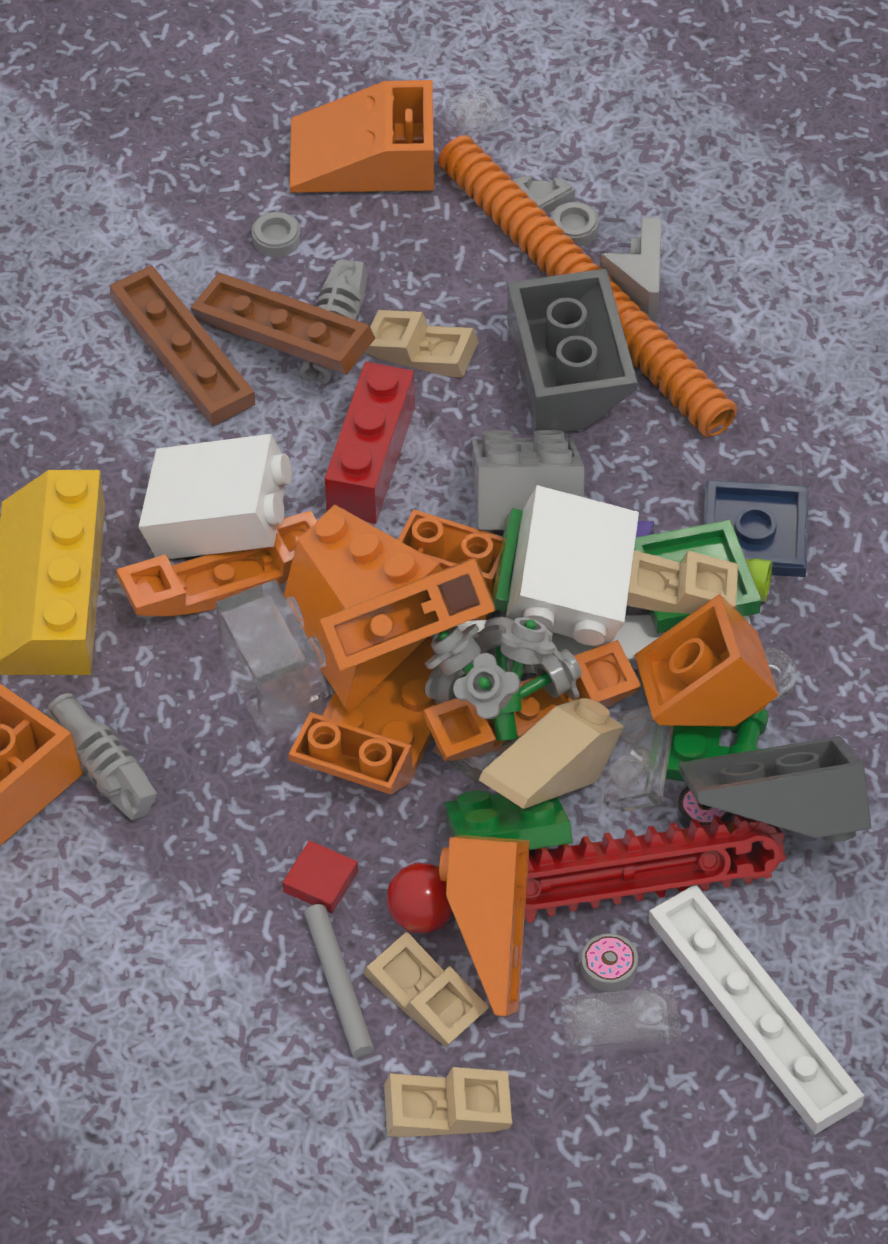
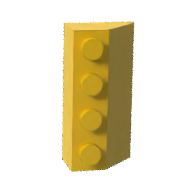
[0,470,105,675]

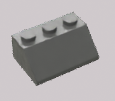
[507,269,637,432]

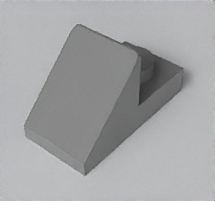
[600,217,661,323]

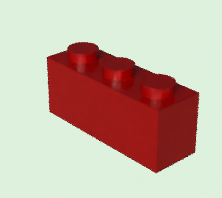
[324,361,415,524]

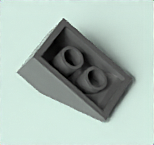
[678,736,872,842]

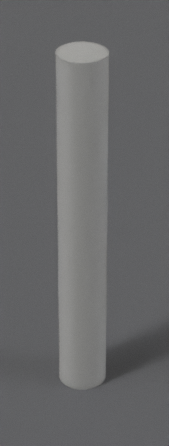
[304,904,374,1058]

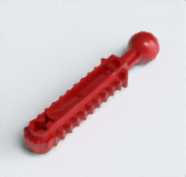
[386,814,786,934]

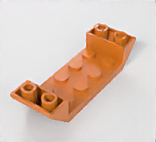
[288,509,503,795]

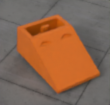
[290,80,434,193]

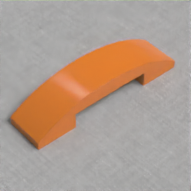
[116,510,317,616]
[422,640,641,761]

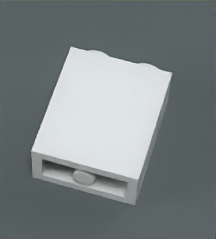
[139,434,292,559]
[506,485,639,646]

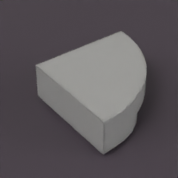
[512,176,575,214]

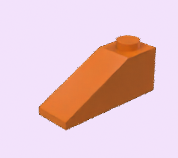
[320,557,496,671]
[439,835,530,1016]

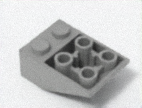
[471,430,584,530]

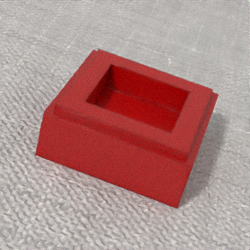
[282,840,359,914]

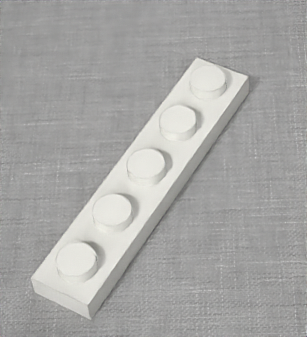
[649,885,864,1135]

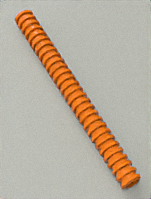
[438,135,737,438]

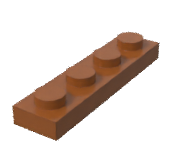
[109,265,256,426]
[190,272,375,375]

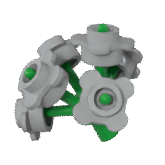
[425,617,582,741]

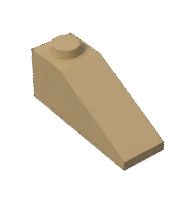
[479,698,624,809]

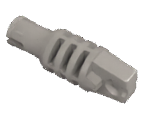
[299,260,368,384]
[45,693,157,820]

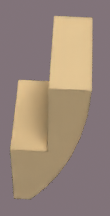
[364,310,479,378]
[627,550,738,614]
[363,932,489,1047]
[384,1067,512,1137]

